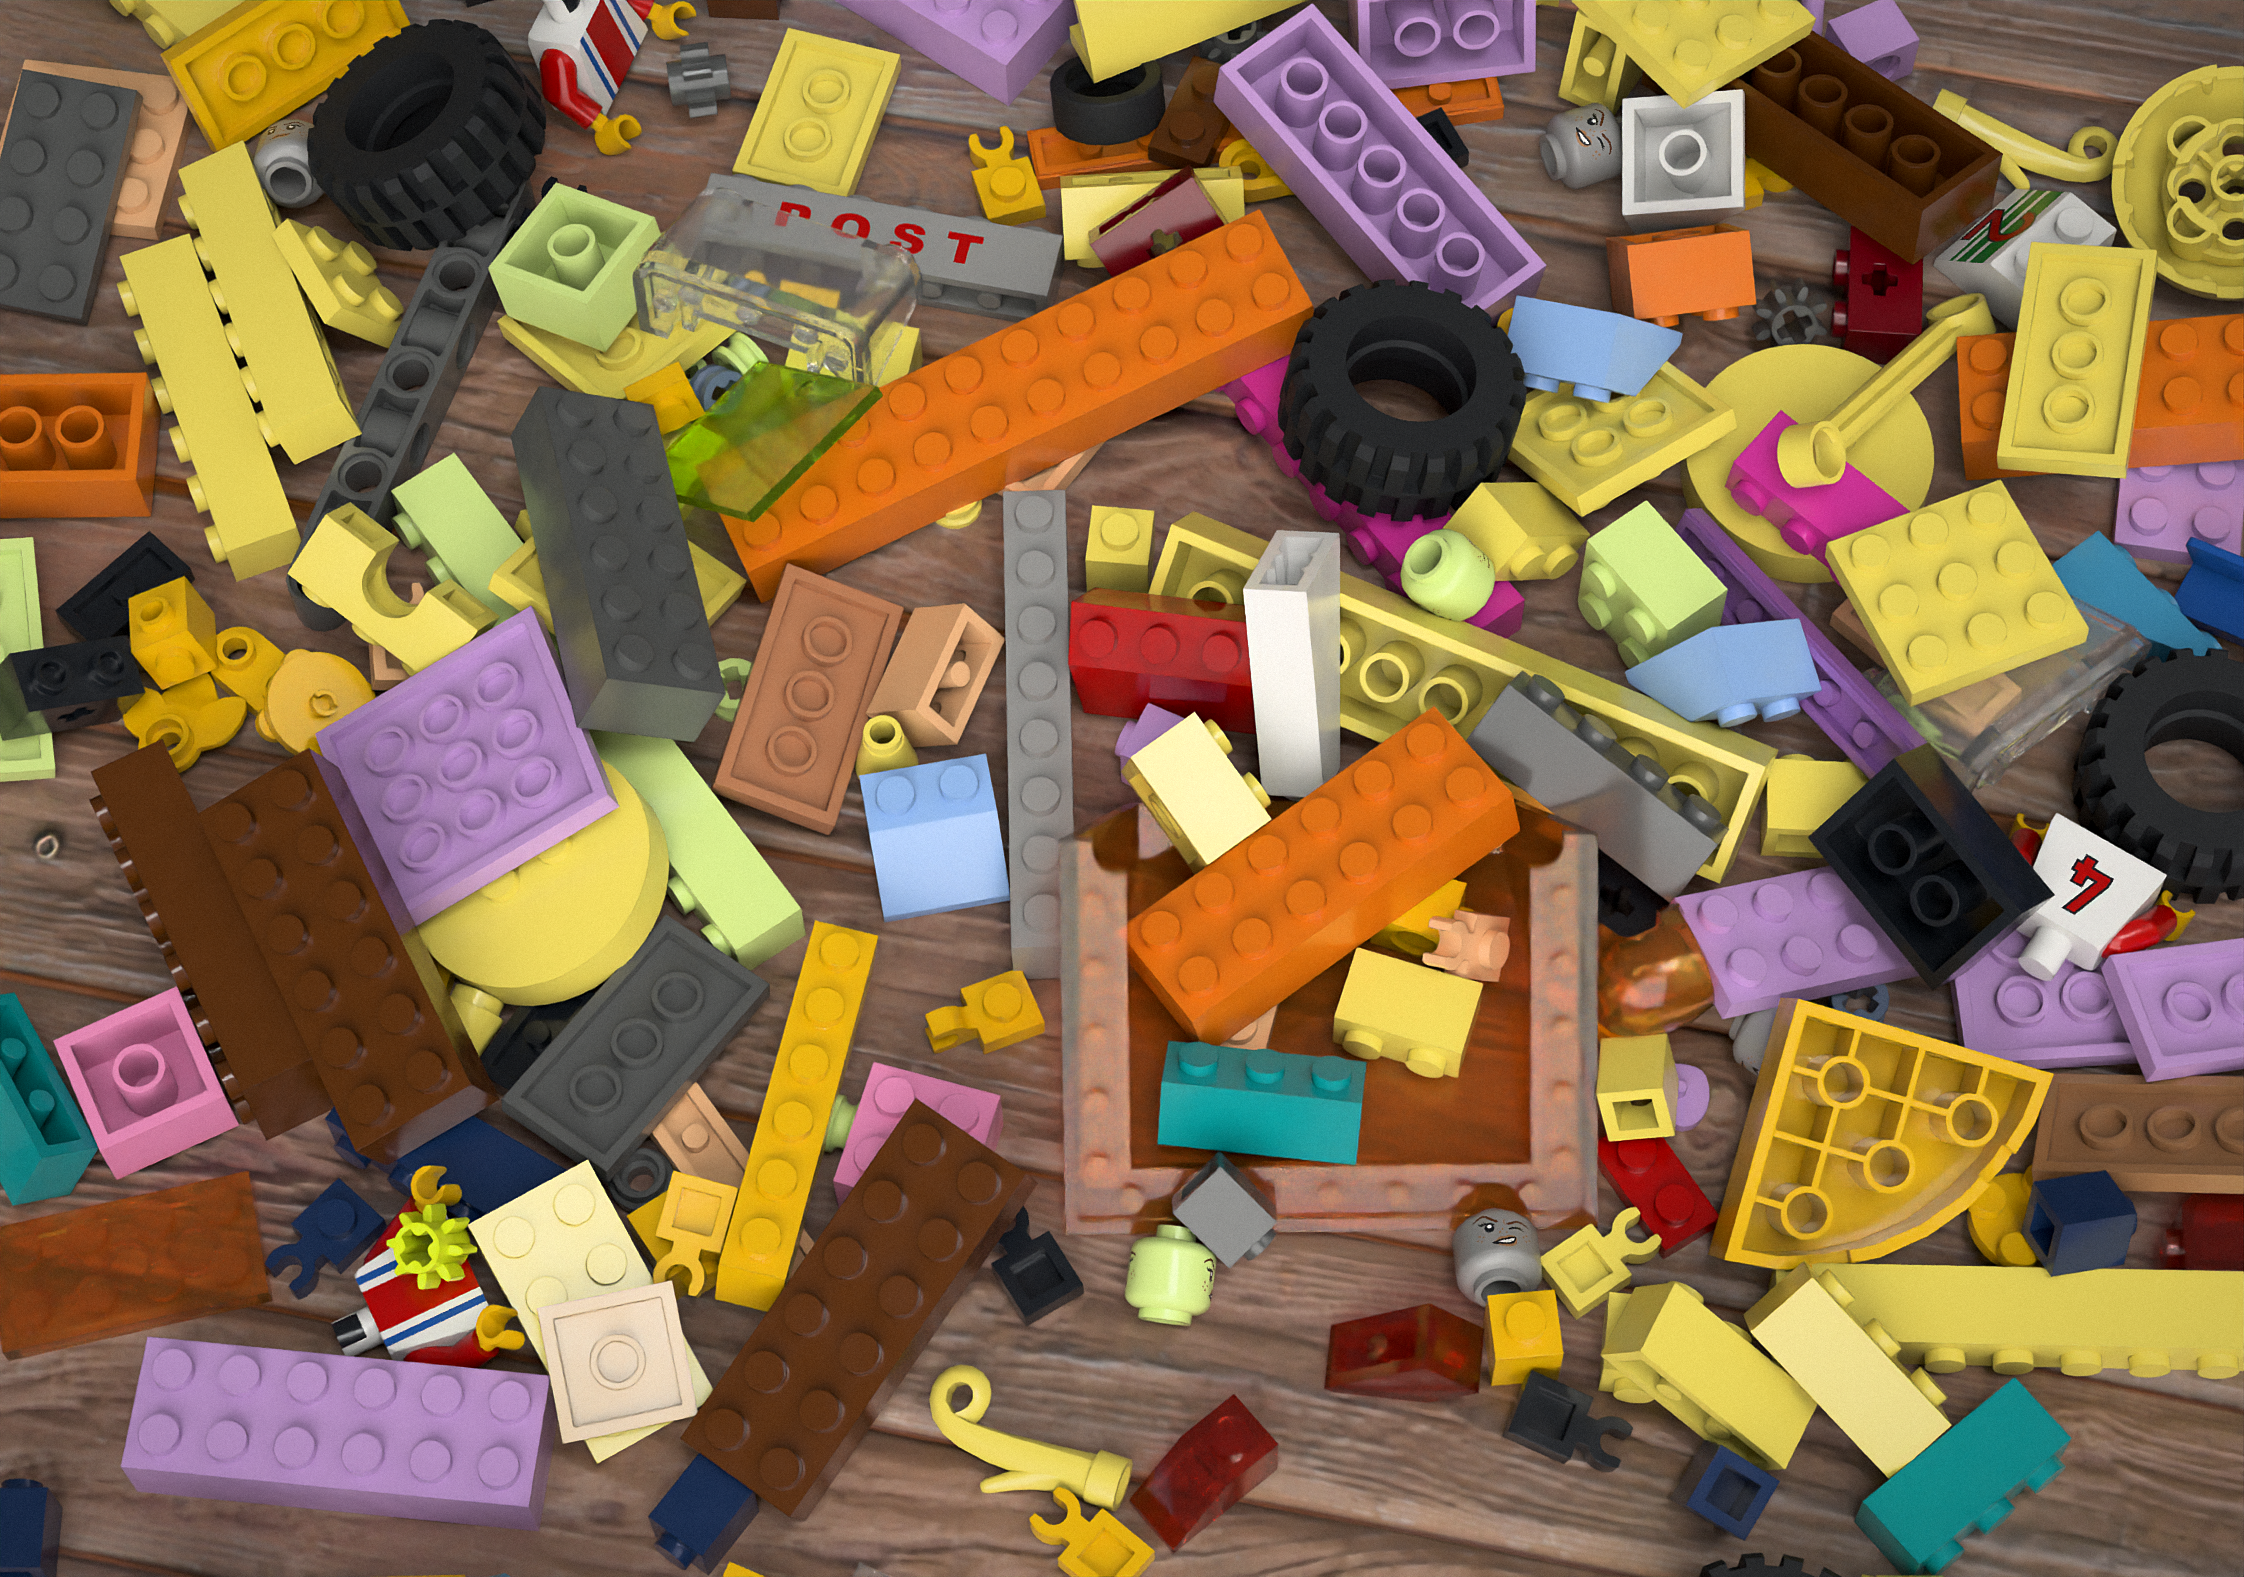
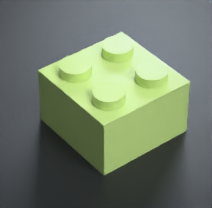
[488,182,672,352]
[1578,500,1728,669]

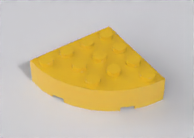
[1708,998,2054,1270]

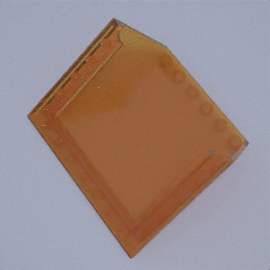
[1059,799,1598,1235]

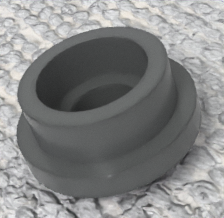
[608,1148,673,1212]

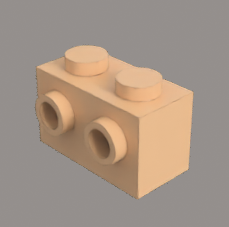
[866,603,1005,747]

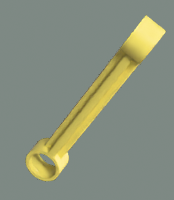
[1777,293,1996,488]

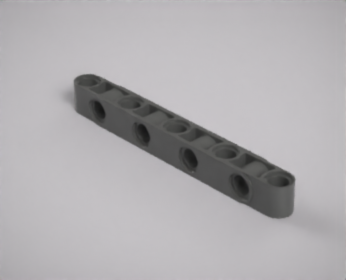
[286,178,537,632]

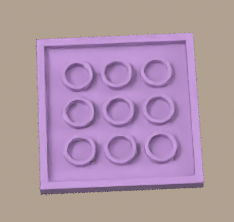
[315,606,620,926]

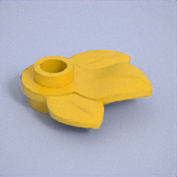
[123,672,248,773]

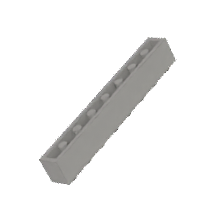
[1003,490,1078,979]

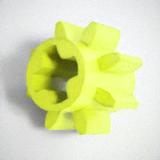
[387,1203,477,1290]

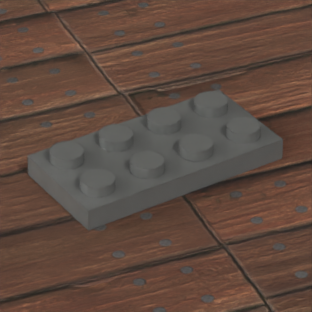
[0,69,143,325]
[501,915,770,1183]

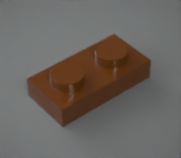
[1148,55,1231,169]

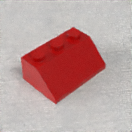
[1068,587,1257,735]

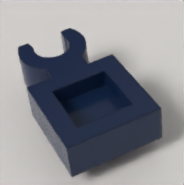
[265,1178,387,1300]

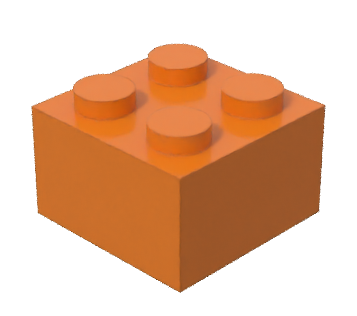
[1606,223,1756,327]

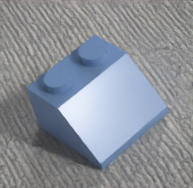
[1508,295,1683,403]
[1625,618,1822,728]
[859,754,1010,923]

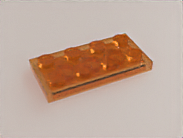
[0,1171,273,1361]

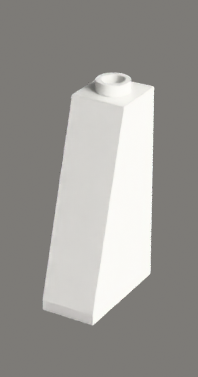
[1243,530,1340,801]

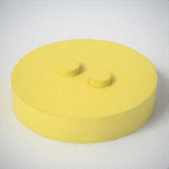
[1681,344,1934,583]
[416,758,669,1006]

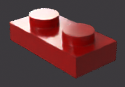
[1588,1135,1719,1260]

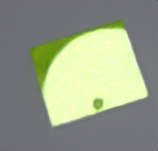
[665,360,883,523]

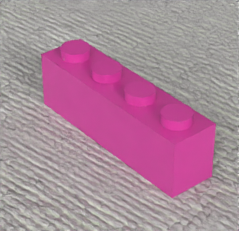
[1725,410,1911,587]

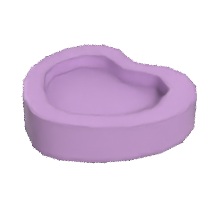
[1675,1064,1710,1132]

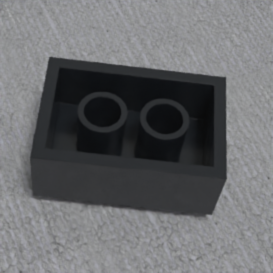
[1808,742,2055,991]

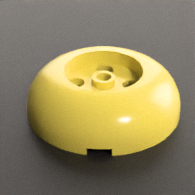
[2111,64,2244,301]

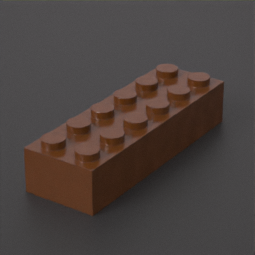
[1641,30,2003,265]
[89,739,334,1141]
[197,748,500,1166]
[680,1098,1038,1521]

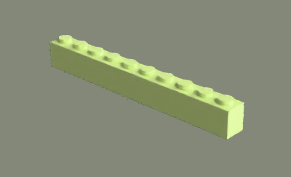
[391,453,806,971]

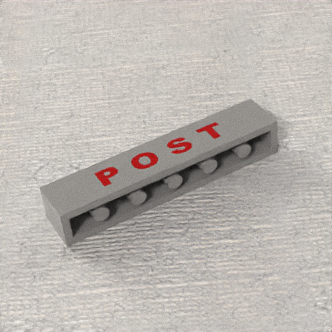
[693,173,1065,323]

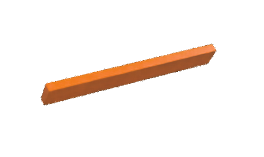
[1027,76,1504,191]

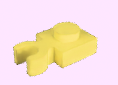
[1540,1207,1662,1320]

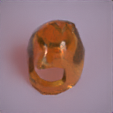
[1585,902,1715,1037]

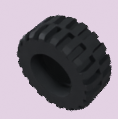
[307,19,546,252]
[1277,279,1527,522]
[2072,648,2244,904]

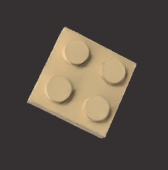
[537,1280,698,1444]

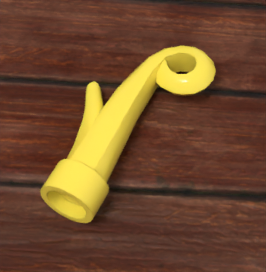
[1933,88,2119,190]
[929,1364,1133,1512]

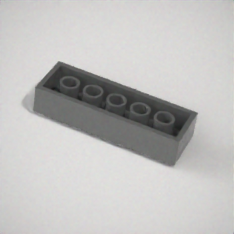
[510,386,726,742]

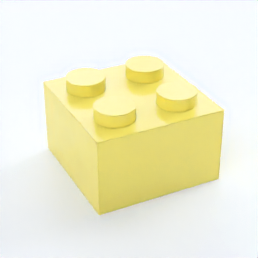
[1121,712,1271,875]

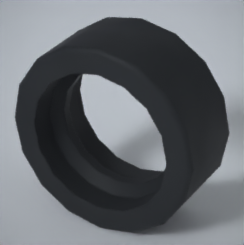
[1049,56,1166,145]

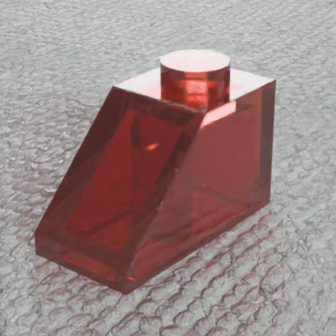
[2160,1193,2244,1271]
[1324,1303,1485,1403]
[1129,1394,1279,1554]

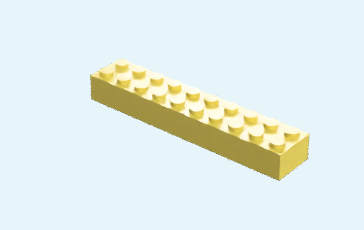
[1148,511,1779,884]

